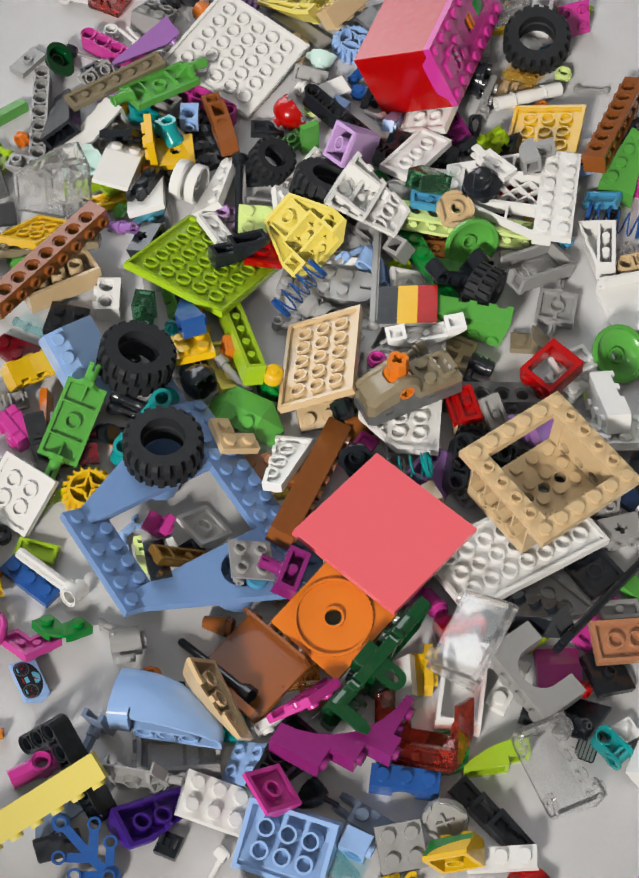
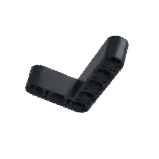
[442,432,529,495]
[18,713,117,825]

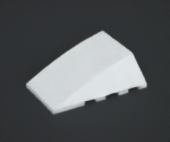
[324,151,411,238]

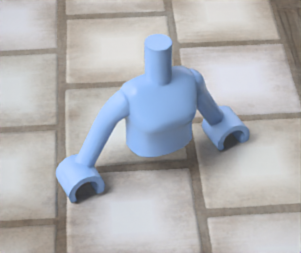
[335,242,389,287]

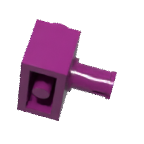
[257,545,312,600]

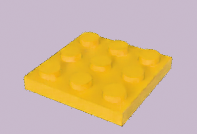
[0,214,67,250]

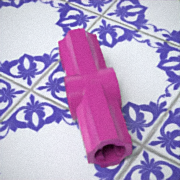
[6,749,60,790]

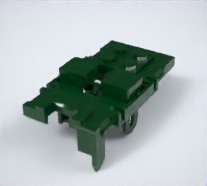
[318,596,431,735]

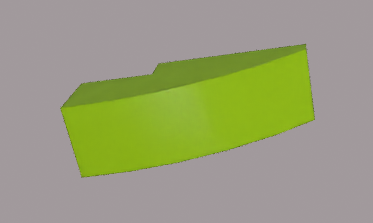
[462,736,531,778]

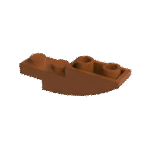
[201,92,240,157]

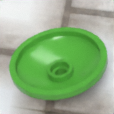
[444,218,499,262]
[592,324,639,384]

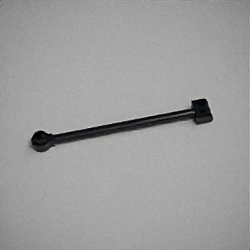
[553,558,639,653]

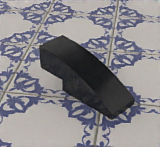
[208,228,270,269]

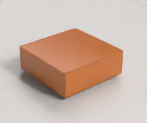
[220,335,235,363]

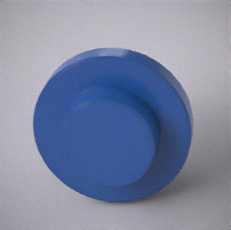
[350,84,367,101]

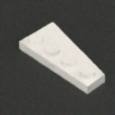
[190,157,235,218]
[262,435,314,492]

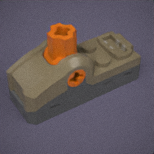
[354,348,463,426]

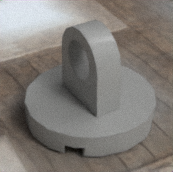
[422,796,469,839]

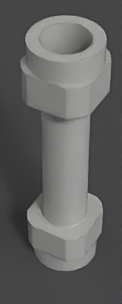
[214,353,254,392]

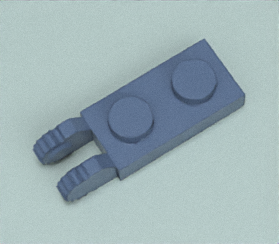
[331,792,395,840]

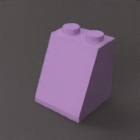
[323,120,381,168]

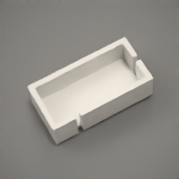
[434,637,490,737]

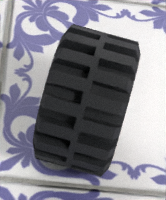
[246,135,297,187]
[461,261,506,306]

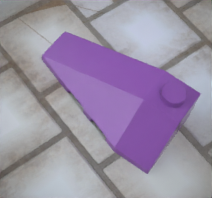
[111,16,180,67]

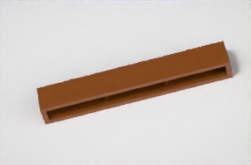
[265,416,352,550]

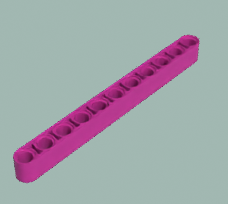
[80,27,237,126]

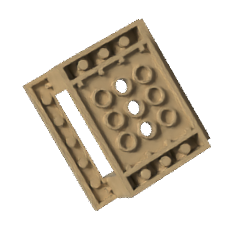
[458,391,639,554]

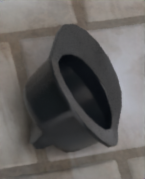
[339,441,373,477]

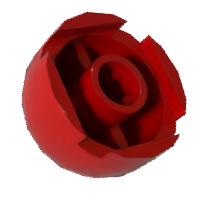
[272,94,306,131]

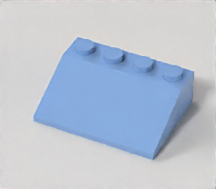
[38,315,113,398]
[231,796,345,878]

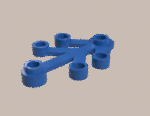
[51,812,121,878]

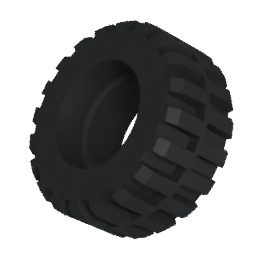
[503,4,571,76]
[289,157,346,218]
[96,320,177,398]
[122,405,204,488]

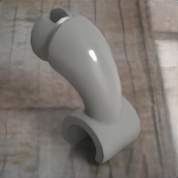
[272,314,302,331]

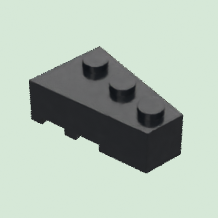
[490,590,574,638]

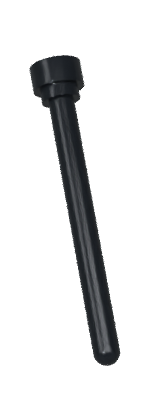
[232,152,247,234]
[178,638,258,704]

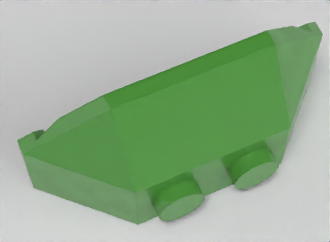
[208,386,285,447]

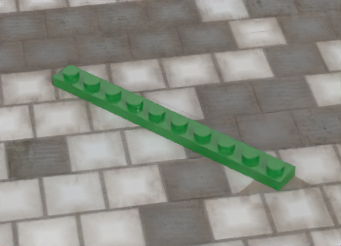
[374,170,459,298]

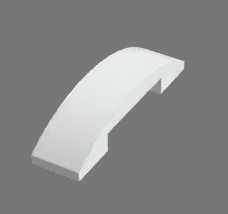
[384,312,467,347]

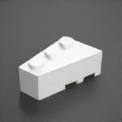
[578,220,616,280]
[585,370,632,435]

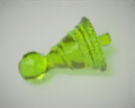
[42,488,64,514]

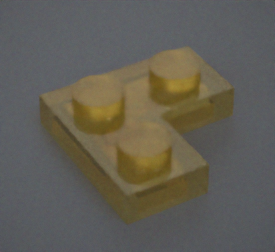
[502,68,538,88]

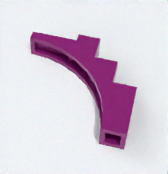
[268,695,416,777]

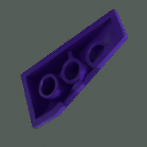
[106,786,183,850]

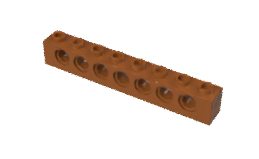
[581,77,639,173]
[0,200,110,319]

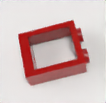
[520,338,584,398]

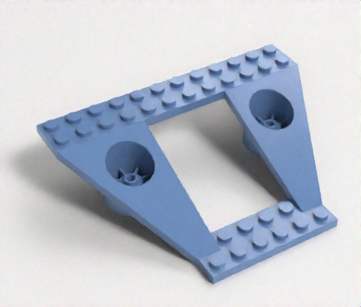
[60,399,323,617]

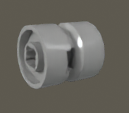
[300,293,337,319]

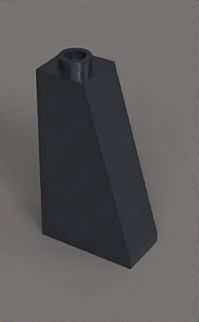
[40,88,81,152]

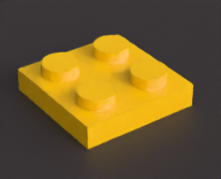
[170,329,216,366]

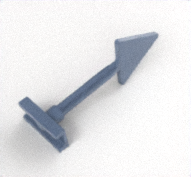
[35,707,117,839]

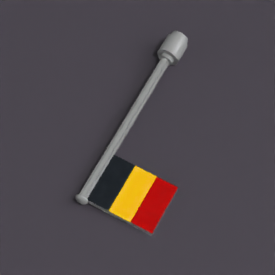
[367,229,438,331]

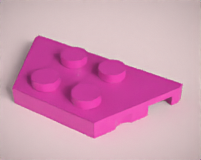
[266,678,342,724]

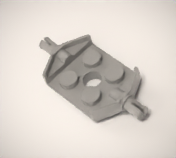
[101,754,185,793]

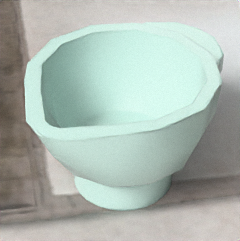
[306,49,337,71]
[76,143,102,175]

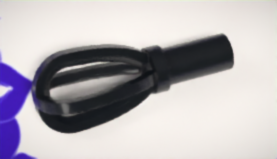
[469,114,482,146]

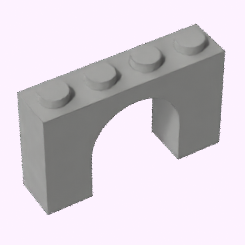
[483,621,587,728]

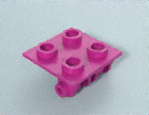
[556,0,590,37]

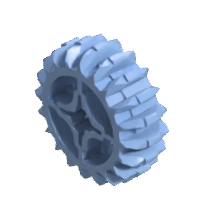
[331,24,368,65]

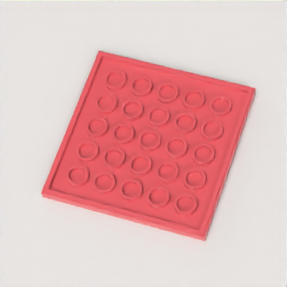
[292,453,477,616]

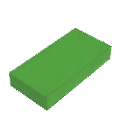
[300,120,319,155]

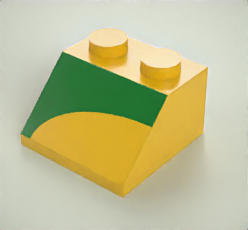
[422,830,486,874]

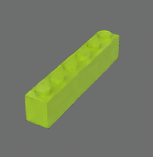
[216,302,266,386]

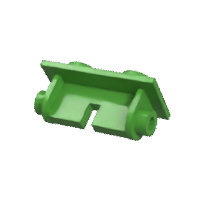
[161,288,180,321]

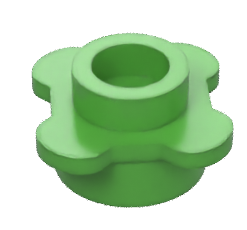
[111,202,127,220]

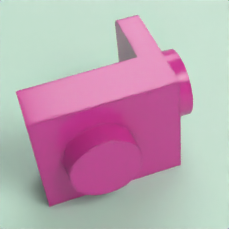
[141,510,176,539]

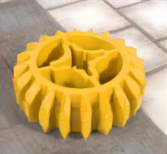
[60,465,109,511]

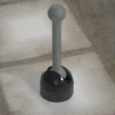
[66,43,106,63]

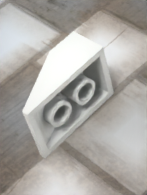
[92,141,145,192]

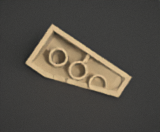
[182,657,253,741]

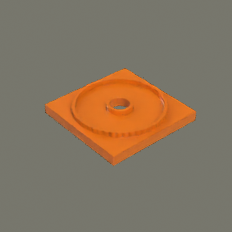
[270,562,397,680]

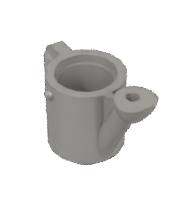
[98,617,147,664]

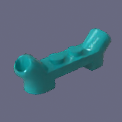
[127,102,184,148]
[110,387,180,466]

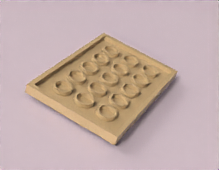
[277,304,363,414]

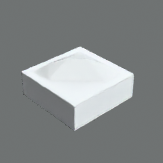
[611,716,639,744]

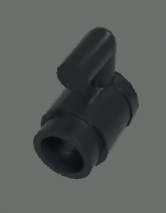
[462,352,496,382]

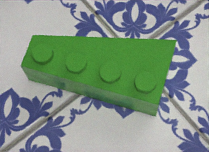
[598,127,639,209]
[437,295,514,348]

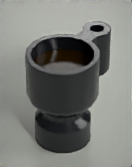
[94,423,126,445]

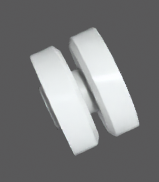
[169,158,210,206]

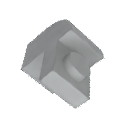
[519,137,556,175]

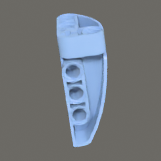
[106,667,224,750]

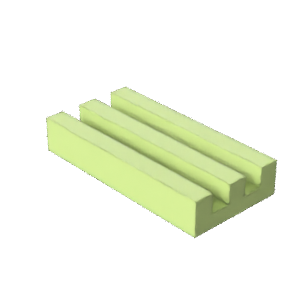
[133,535,148,574]

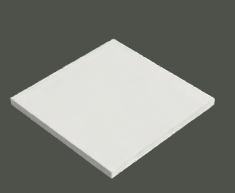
[163,0,310,121]

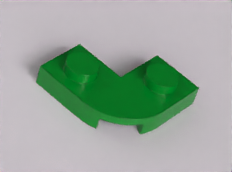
[31,614,93,642]

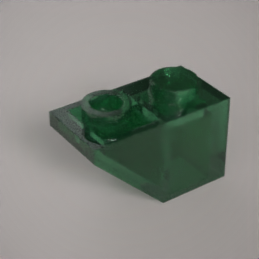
[405,165,452,195]

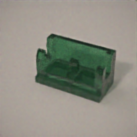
[131,289,158,325]

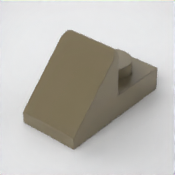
[510,325,550,354]

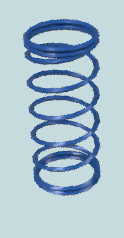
[584,201,639,240]
[271,258,328,318]

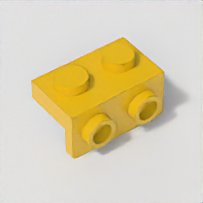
[410,644,438,696]

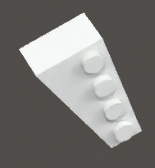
[59,97,131,169]

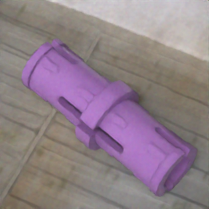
[106,220,139,235]

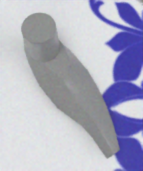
[159,199,173,229]

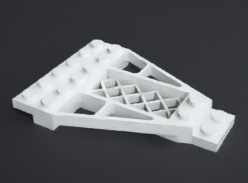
[424,151,581,246]

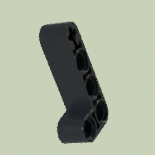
[425,248,494,287]

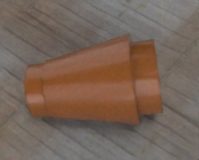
[202,616,236,637]

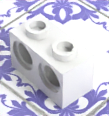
[92,277,123,320]

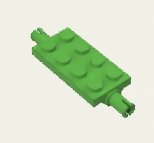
[110,57,208,111]
[37,362,107,480]

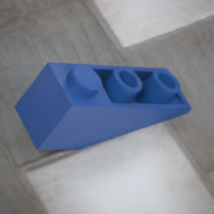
[175,297,208,339]

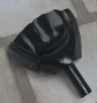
[297,776,340,809]

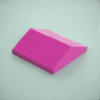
[533,648,582,688]
[242,763,302,817]

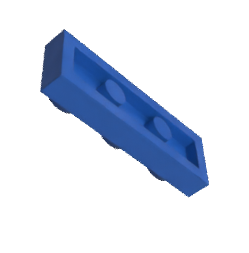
[0,554,60,608]

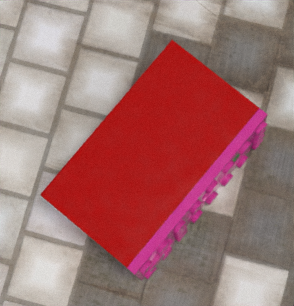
[353,0,503,115]

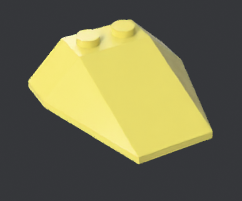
[256,0,331,24]
[264,193,347,278]

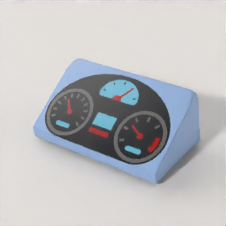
[8,659,50,703]

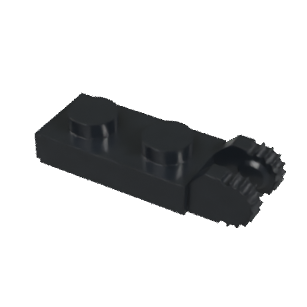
[126,166,164,202]

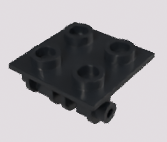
[552,699,612,742]

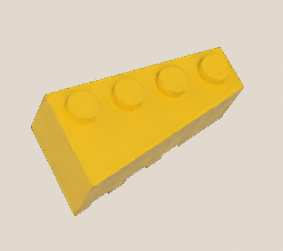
[0,348,56,394]

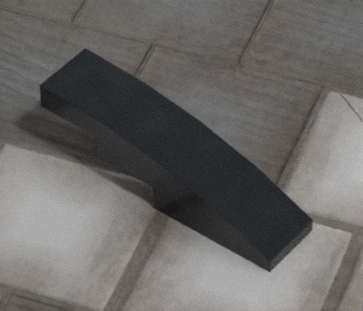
[447,775,535,846]

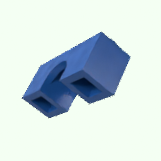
[369,763,441,801]

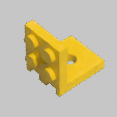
[141,113,196,171]

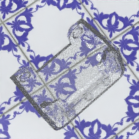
[425,588,519,694]

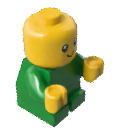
[257,364,284,402]

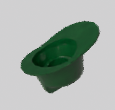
[45,42,74,77]

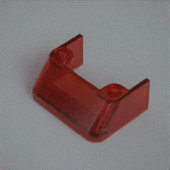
[375,688,474,774]

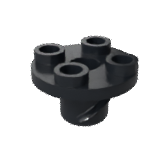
[463,166,501,203]

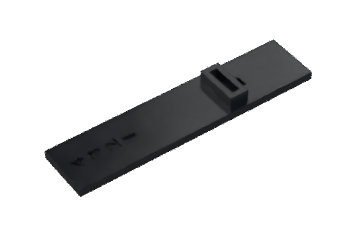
[23,410,63,502]
[143,539,173,581]

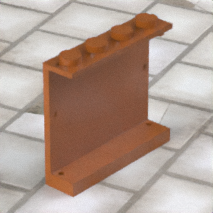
[209,607,311,725]

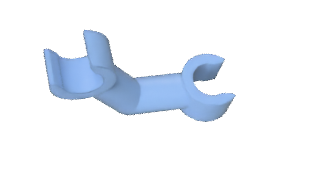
[119,514,144,549]

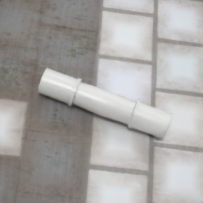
[493,82,563,111]

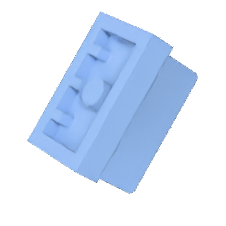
[221,741,267,786]

